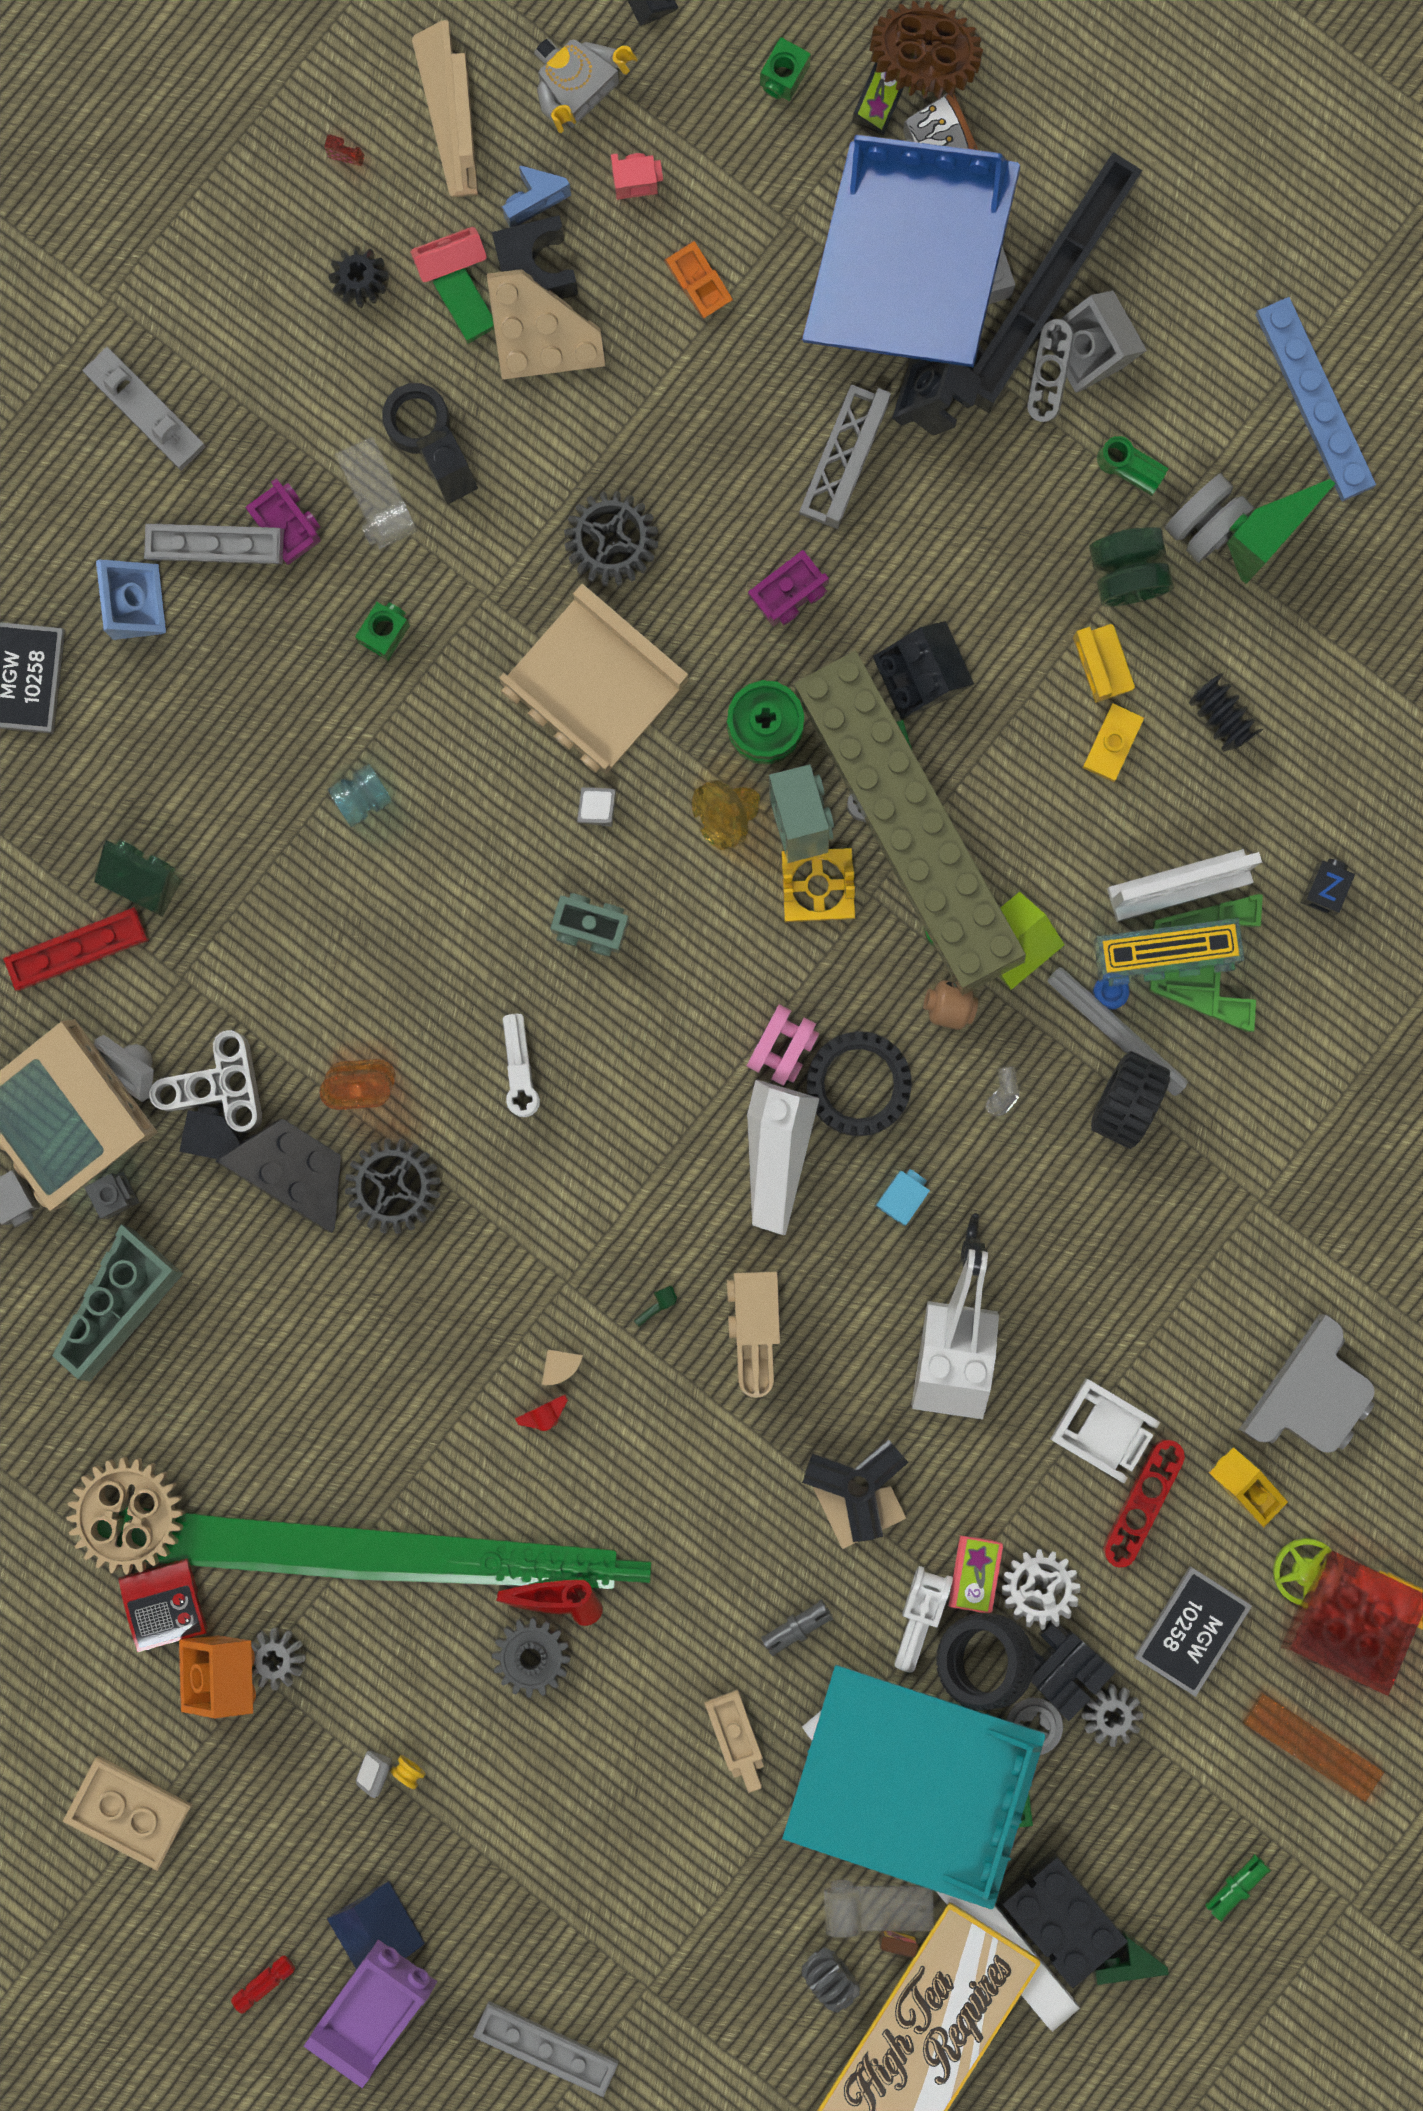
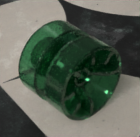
[1089,527,1174,607]

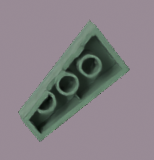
[52,1224,183,1381]

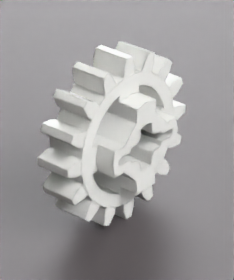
[1002,1549,1080,1630]

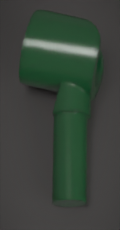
[634,1286,677,1327]

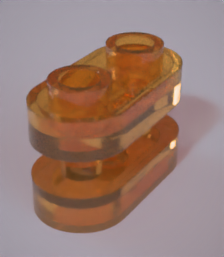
[319,1059,396,1110]

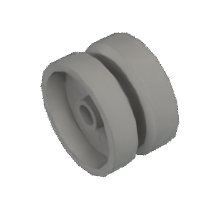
[1165,473,1255,563]

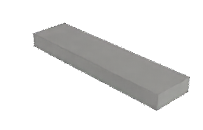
[144,524,284,565]
[473,2001,619,2097]

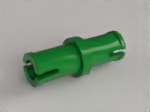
[1205,1854,1272,1922]

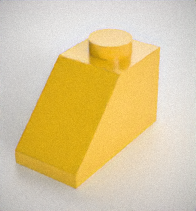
[1209,1447,1288,1528]

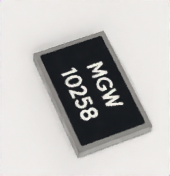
[0,622,65,734]
[1134,1566,1252,1697]

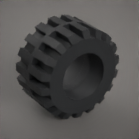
[1091,1051,1170,1149]

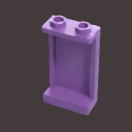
[304,1940,437,2088]

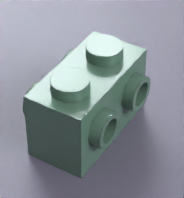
[550,893,630,957]

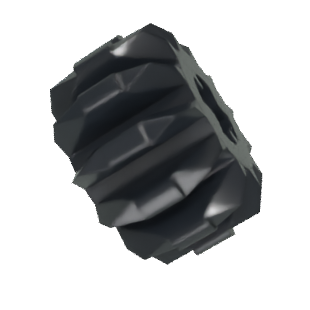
[329,246,389,308]

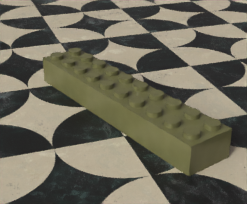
[794,650,1026,996]

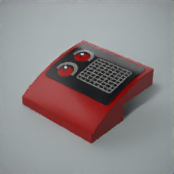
[119,1558,207,1652]

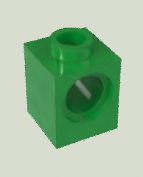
[760,37,811,101]
[355,602,410,661]

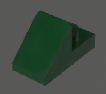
[1093,1929,1169,1985]

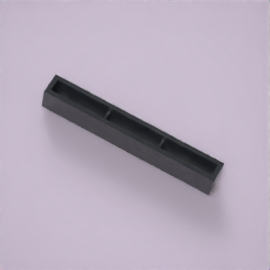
[973,152,1143,414]

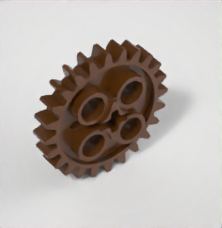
[869,1,983,99]

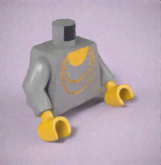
[534,38,638,133]

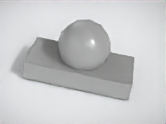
[94,1035,154,1102]

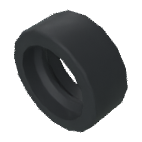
[382,383,450,454]

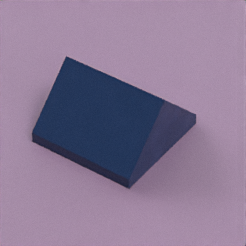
[327,1881,425,1970]

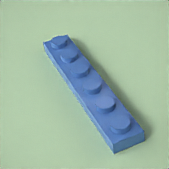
[1255,297,1376,502]

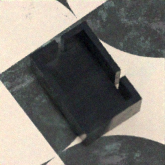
[999,1850,1128,1988]

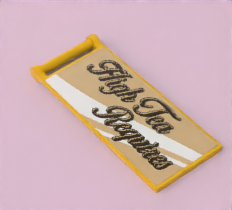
[817,1903,1040,2111]

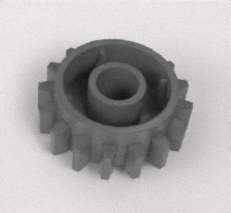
[492,1617,571,1698]

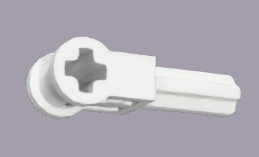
[503,1014,540,1117]
[894,1566,953,1672]

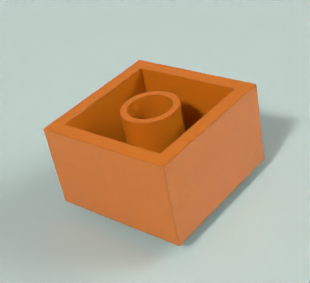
[179,1635,256,1719]

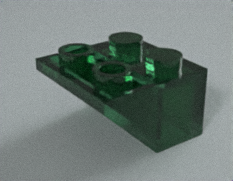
[94,839,182,917]

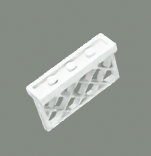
[1107,849,1262,922]

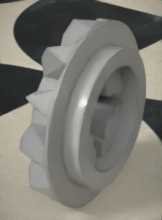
[1006,1697,1063,1755]

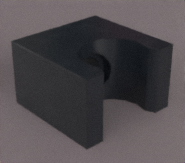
[492,215,578,299]

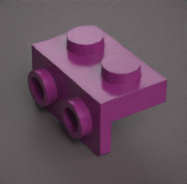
[245,478,321,565]
[748,550,829,627]

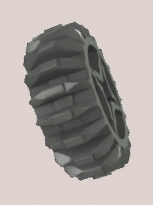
[564,491,658,586]
[345,1138,441,1234]

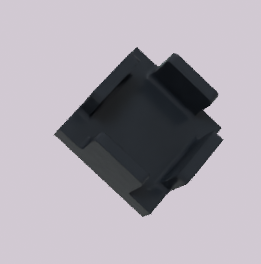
[892,359,981,435]

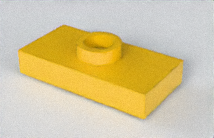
[1082,703,1144,782]

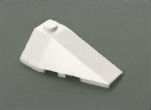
[747,1080,819,1235]

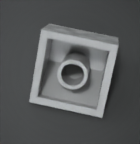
[1048,290,1147,393]

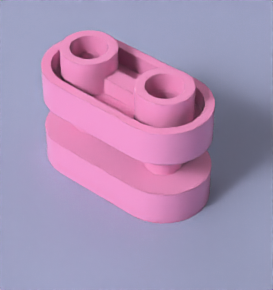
[747,1004,819,1086]

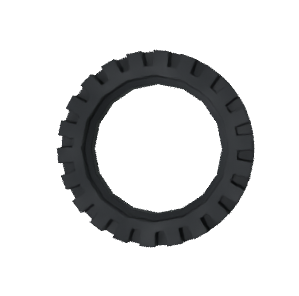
[807,1031,912,1136]

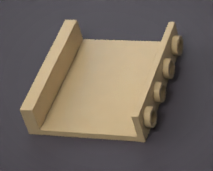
[499,584,689,775]

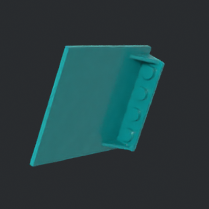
[782,1665,1045,1909]

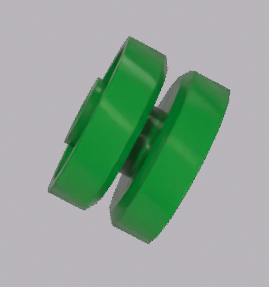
[727,680,804,765]

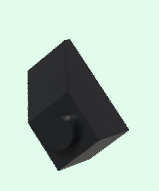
[415,426,478,505]
[179,1105,243,1159]

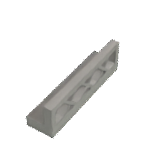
[799,384,891,529]

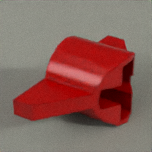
[515,1394,568,1431]

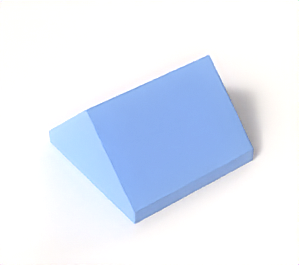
[96,559,166,640]

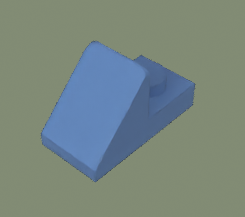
[502,166,571,227]

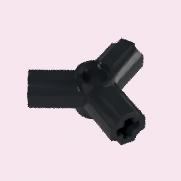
[802,1439,909,1542]

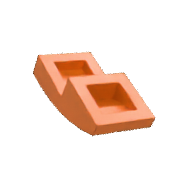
[664,241,733,319]

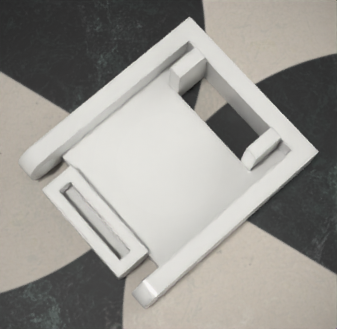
[1050,1378,1160,1483]

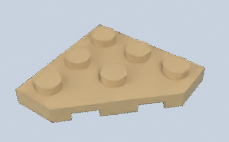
[487,269,605,380]

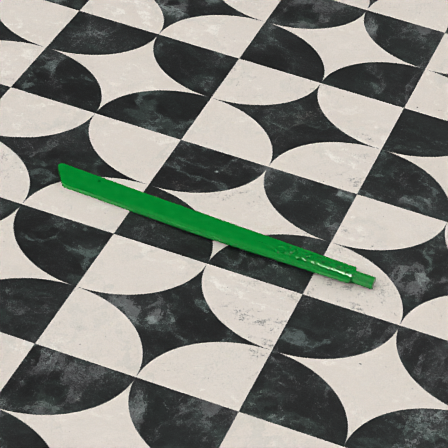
[97,1506,652,1589]

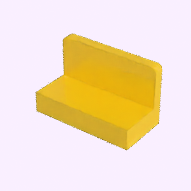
[1073,624,1135,703]

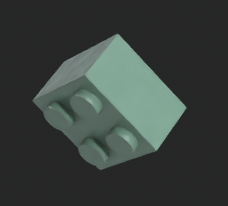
[769,764,834,863]

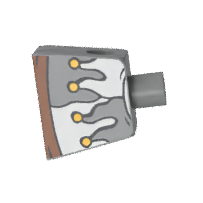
[903,93,978,150]

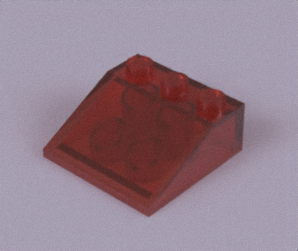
[1281,1550,1423,1696]

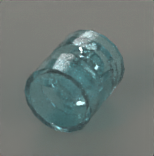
[327,763,393,828]

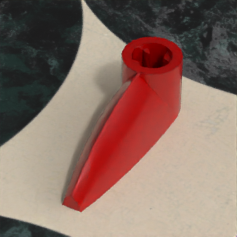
[496,1580,603,1626]

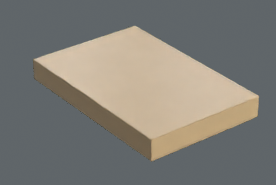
[63,1756,192,1871]

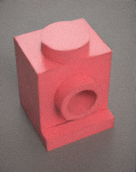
[611,153,663,200]

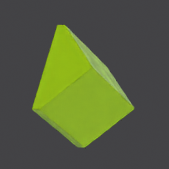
[999,891,1065,990]

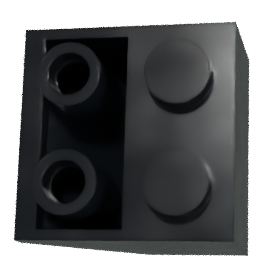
[873,621,974,719]

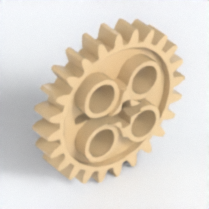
[66,1457,185,1575]

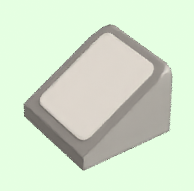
[577,787,616,827]
[356,1751,392,1798]

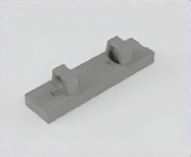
[82,347,206,471]

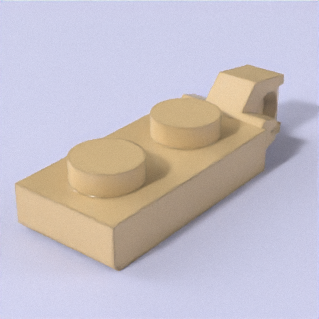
[704,1689,764,1793]

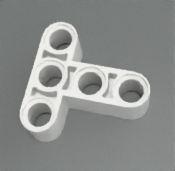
[149,1030,262,1133]

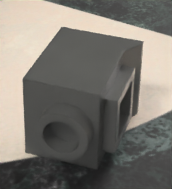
[84,1172,140,1219]

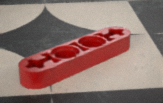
[1103,1439,1185,1568]

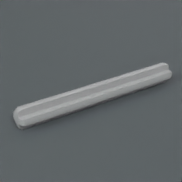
[1047,967,1188,1096]

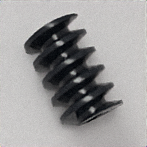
[1189,673,1263,752]

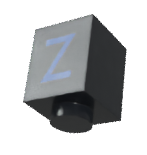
[1300,859,1355,917]

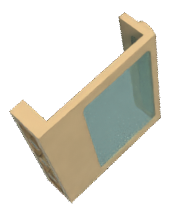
[0,1019,158,1211]

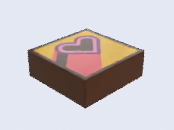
[878,1928,918,1958]

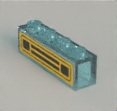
[1093,918,1245,987]

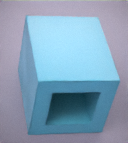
[875,1169,930,1226]

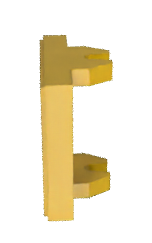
[782,848,855,922]

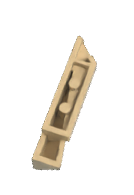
[412,20,478,197]

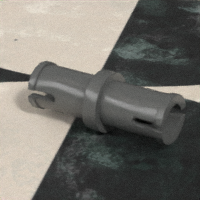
[761,1599,833,1657]

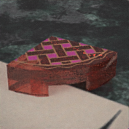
[324,134,365,167]

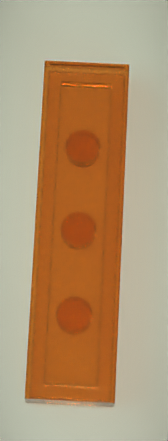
[1243,1692,1384,1802]

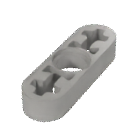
[1028,319,1074,422]

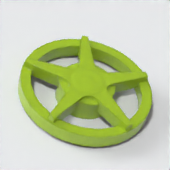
[1273,1538,1341,1606]

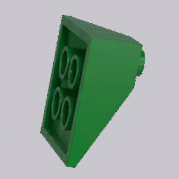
[1227,479,1336,584]

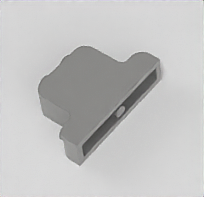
[1239,1314,1375,1453]

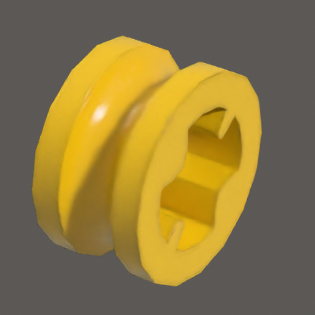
[390,1755,426,1789]

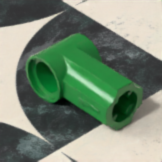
[1097,436,1169,496]

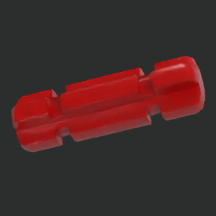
[231,1955,295,2014]

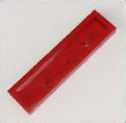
[3,907,149,992]

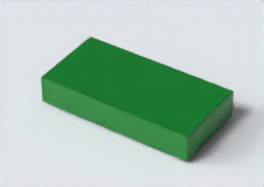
[433,268,494,344]

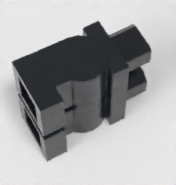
[1031,1620,1116,1721]

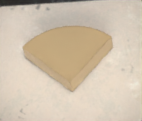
[542,1349,583,1385]

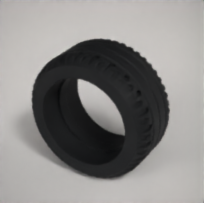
[936,1614,1035,1710]

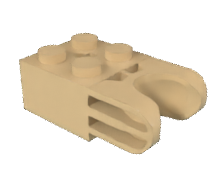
[727,1271,780,1398]

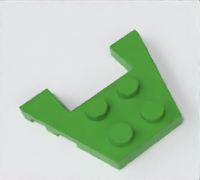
[1149,894,1263,1032]

